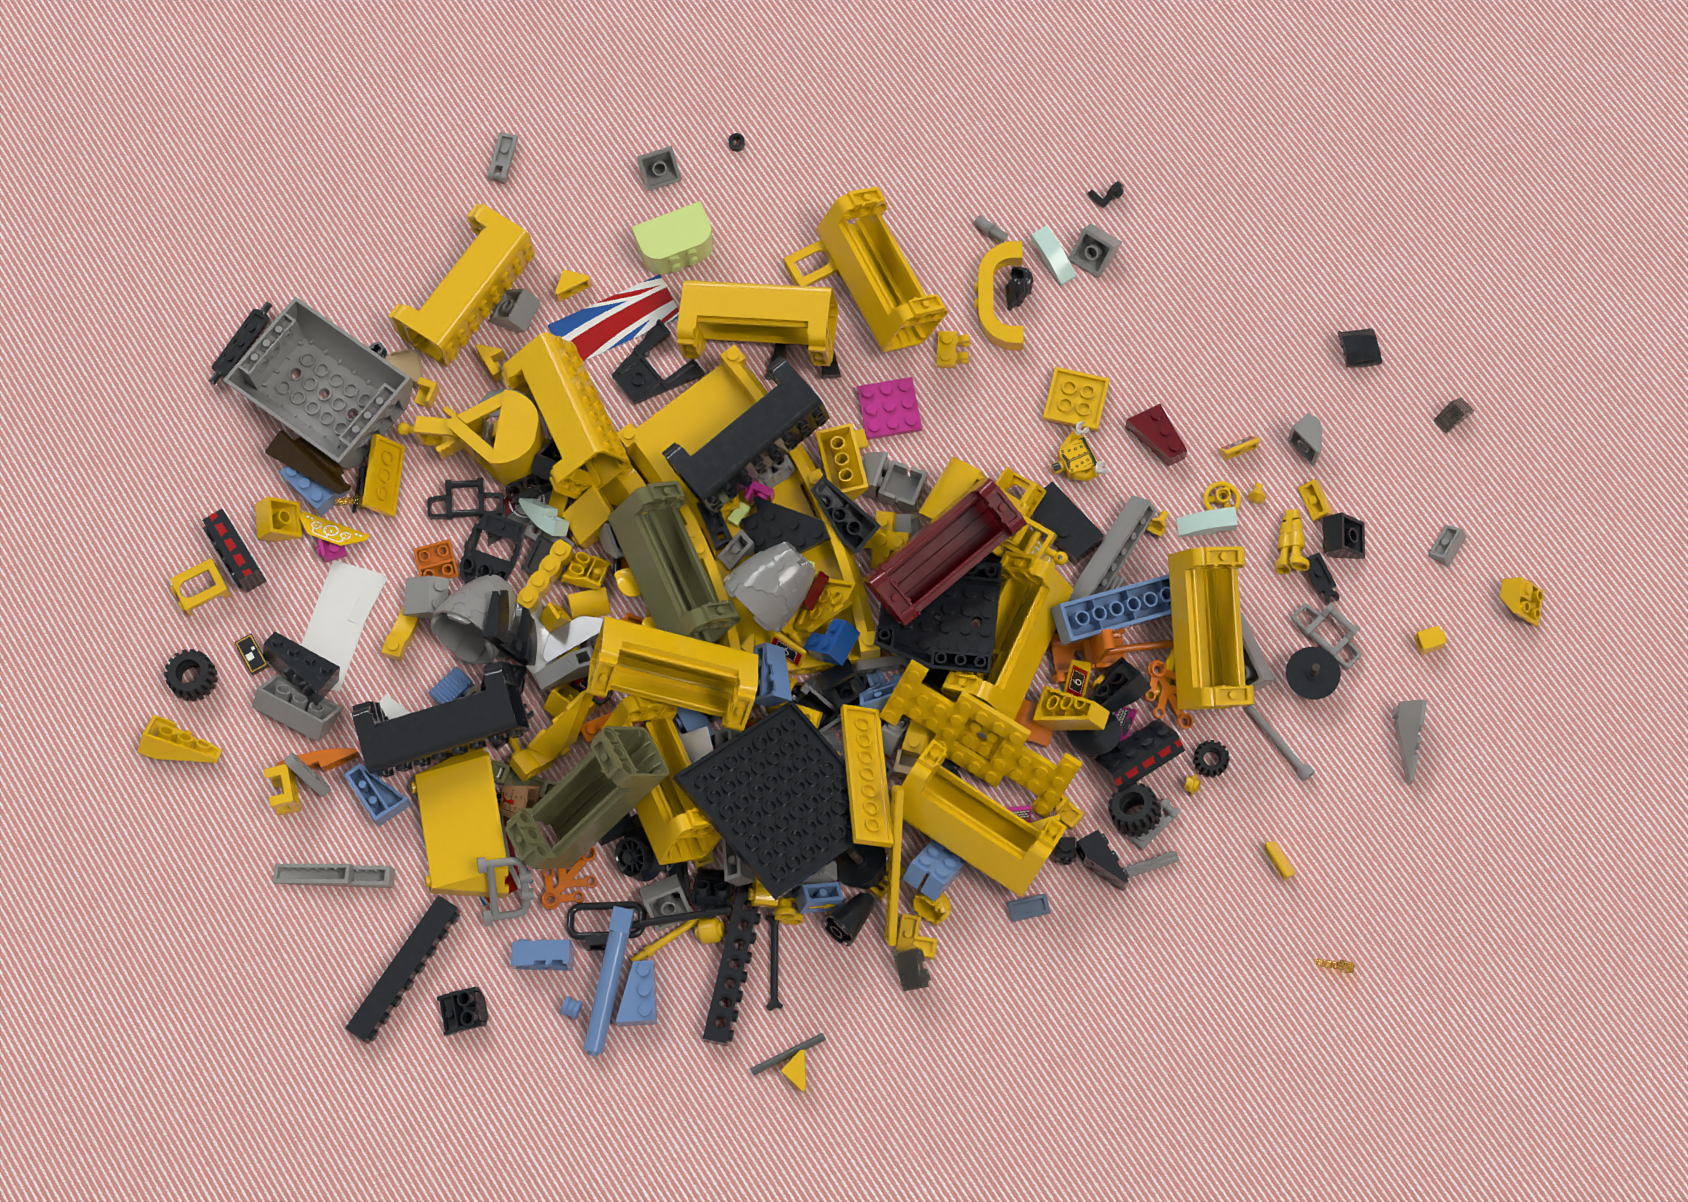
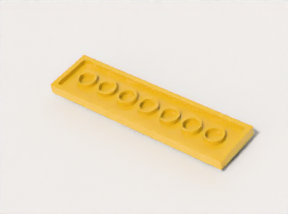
[840,704,894,848]

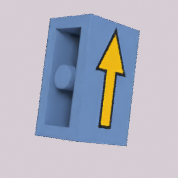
[795,882,844,914]

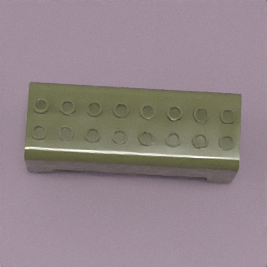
[608,481,740,643]
[504,726,669,869]

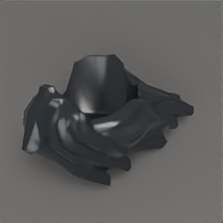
[1005,266,1034,311]

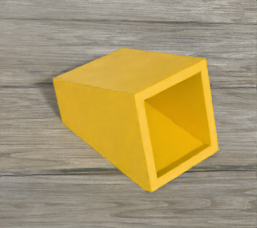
[562,485,614,549]

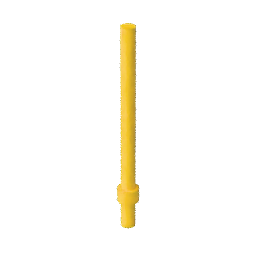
[630,896,735,963]

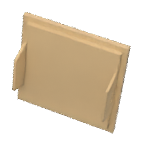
[384,349,424,386]

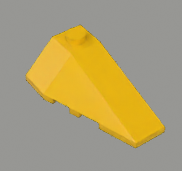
[601,464,648,514]
[902,682,943,759]
[137,714,223,763]

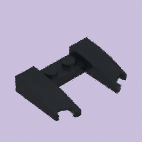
[483,590,537,666]

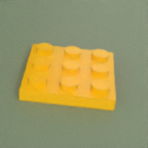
[1043,366,1110,432]

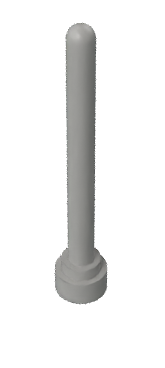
[1246,705,1315,781]

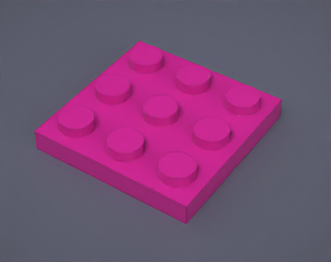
[857,377,922,440]

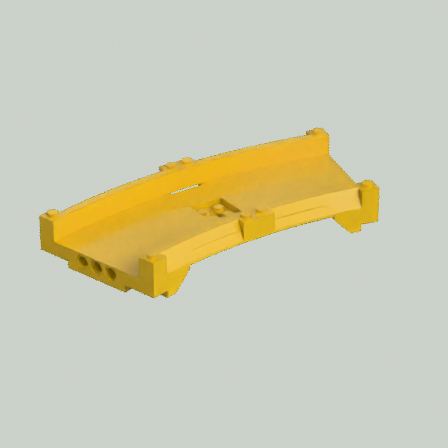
[617,344,880,677]

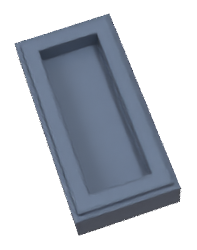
[1007,893,1051,922]

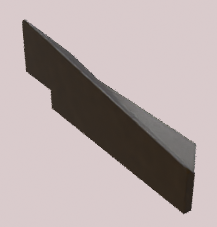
[265,430,351,494]

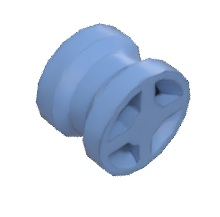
[865,669,885,688]
[560,996,583,1020]

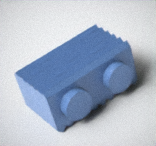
[429,666,475,705]

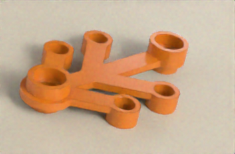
[1143,660,1194,730]
[541,847,598,910]

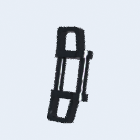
[427,478,504,520]

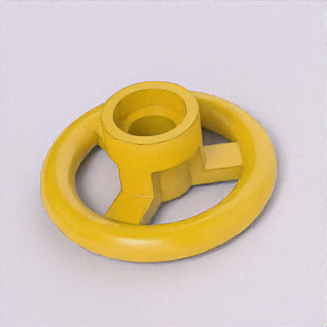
[1203,481,1241,511]

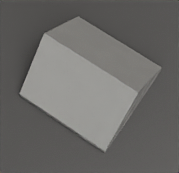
[637,145,682,191]

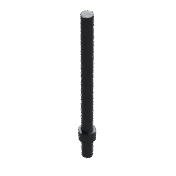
[631,906,731,929]

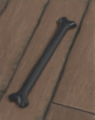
[765,915,783,1011]

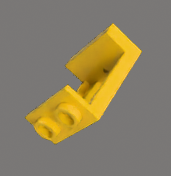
[783,240,840,286]
[995,466,1047,518]
[170,558,231,616]

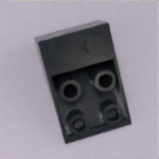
[1075,830,1129,891]

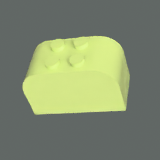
[632,201,713,275]

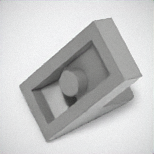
[718,529,754,570]

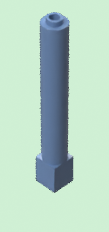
[584,906,635,1056]

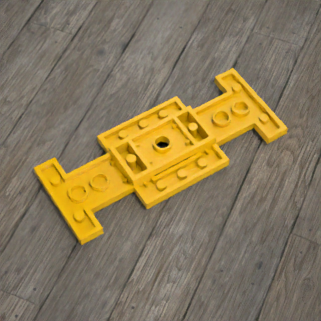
[879,659,1083,818]

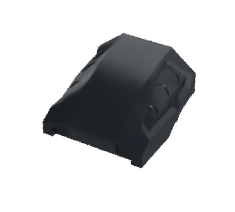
[1338,328,1382,368]
[691,867,735,910]
[437,986,488,1036]

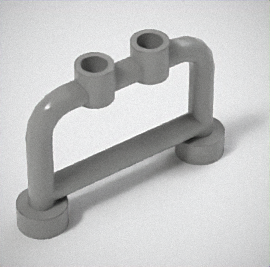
[477,857,534,926]

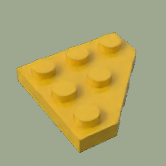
[794,578,861,633]

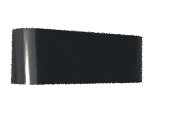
[505,474,553,505]

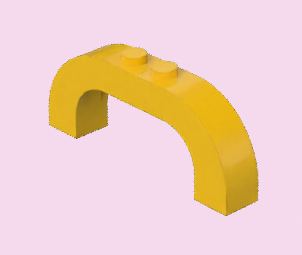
[974,241,1024,350]

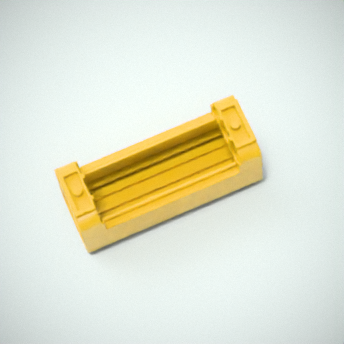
[816,186,948,352]
[388,203,535,367]
[677,280,838,366]
[501,332,631,499]
[1168,546,1255,710]
[941,551,1074,720]
[587,616,758,732]
[602,695,722,865]
[890,740,1067,898]

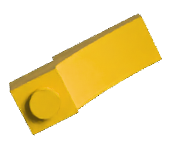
[381,604,420,662]

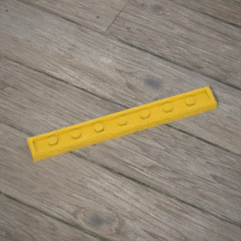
[885,785,904,946]

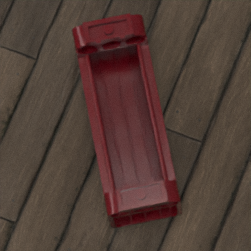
[862,478,1027,626]

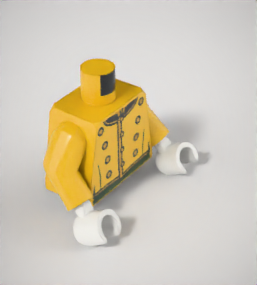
[1051,422,1109,482]

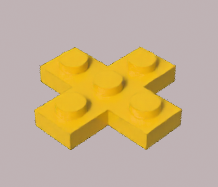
[863,511,912,568]

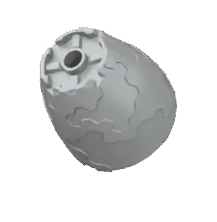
[724,542,816,633]
[430,575,517,665]

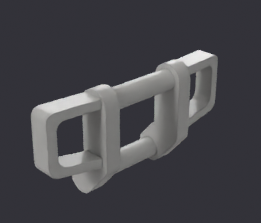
[1291,603,1362,670]

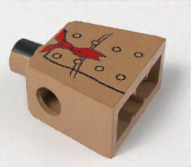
[496,786,540,818]

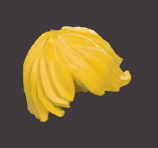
[912,892,951,926]

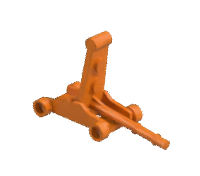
[1049,629,1174,684]

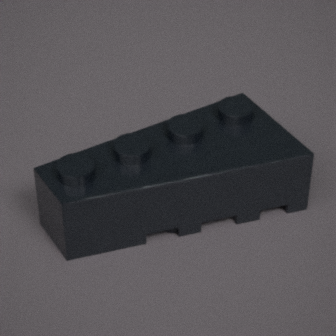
[263,631,340,706]

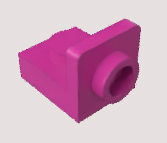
[744,481,775,504]
[316,539,348,562]

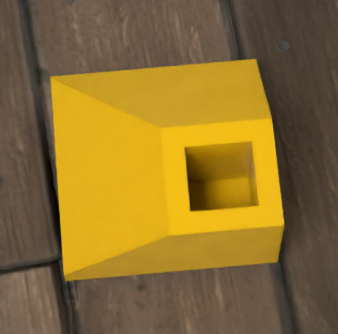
[1500,577,1544,627]

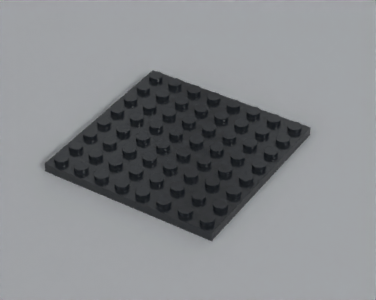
[673,700,857,900]

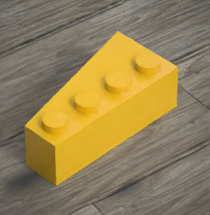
[1033,685,1110,730]

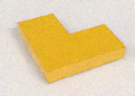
[895,913,938,960]

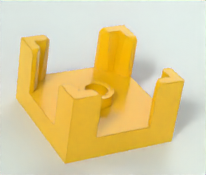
[264,764,302,816]

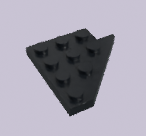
[741,496,831,554]

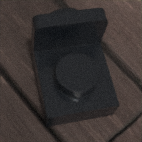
[1055,837,1076,865]

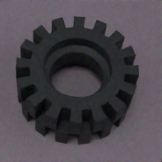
[1193,740,1230,778]

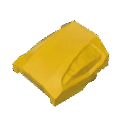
[561,552,612,590]

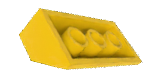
[815,423,869,501]

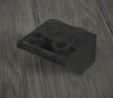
[892,945,931,991]

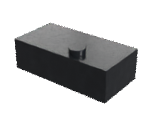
[1030,481,1104,566]

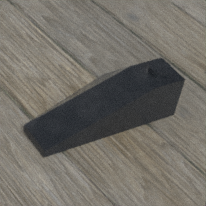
[811,476,881,555]

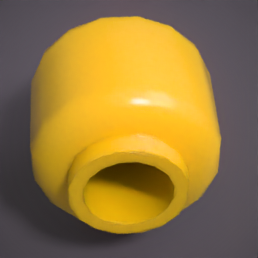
[695,917,725,944]

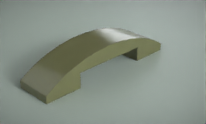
[491,760,558,799]

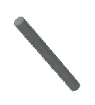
[750,1033,826,1076]

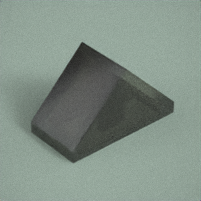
[1433,397,1474,434]

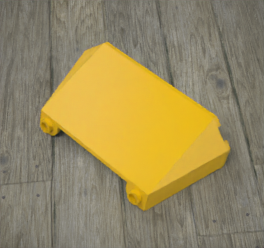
[411,747,509,899]

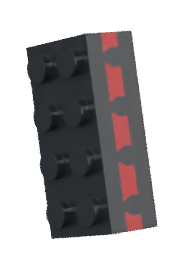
[202,509,267,593]
[1094,718,1185,792]

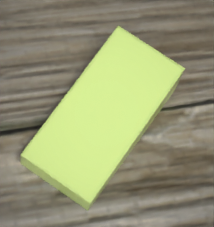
[727,501,751,527]

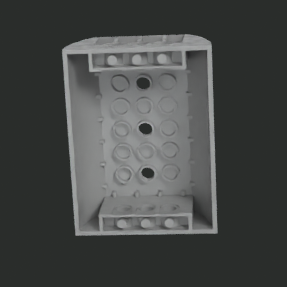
[223,296,412,468]

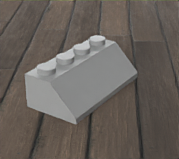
[1241,612,1275,691]
[252,673,343,742]

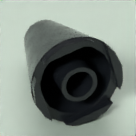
[821,892,875,947]

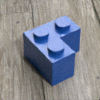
[803,618,860,666]

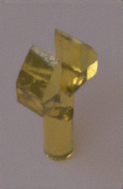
[335,490,366,510]
[1315,958,1355,973]

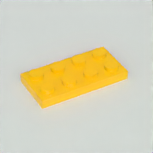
[362,434,405,518]

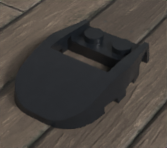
[459,510,526,584]

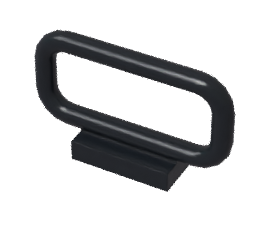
[566,901,646,951]

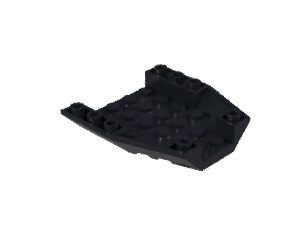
[874,562,1002,674]

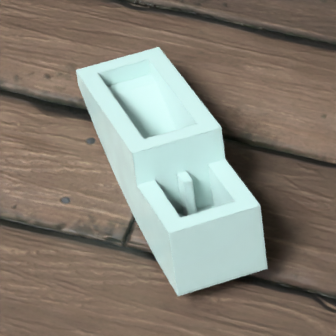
[1031,225,1077,286]
[519,498,569,536]
[1176,507,1238,537]

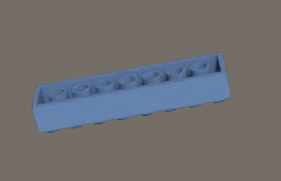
[1051,574,1172,646]

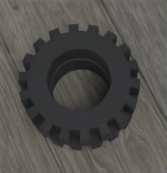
[164,649,218,702]
[1108,782,1162,837]

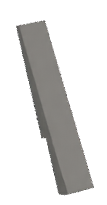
[273,864,395,889]

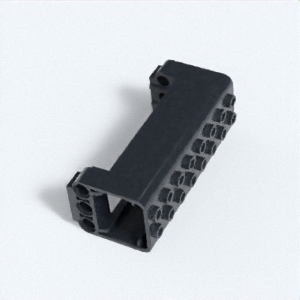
[662,356,830,515]
[352,661,530,778]

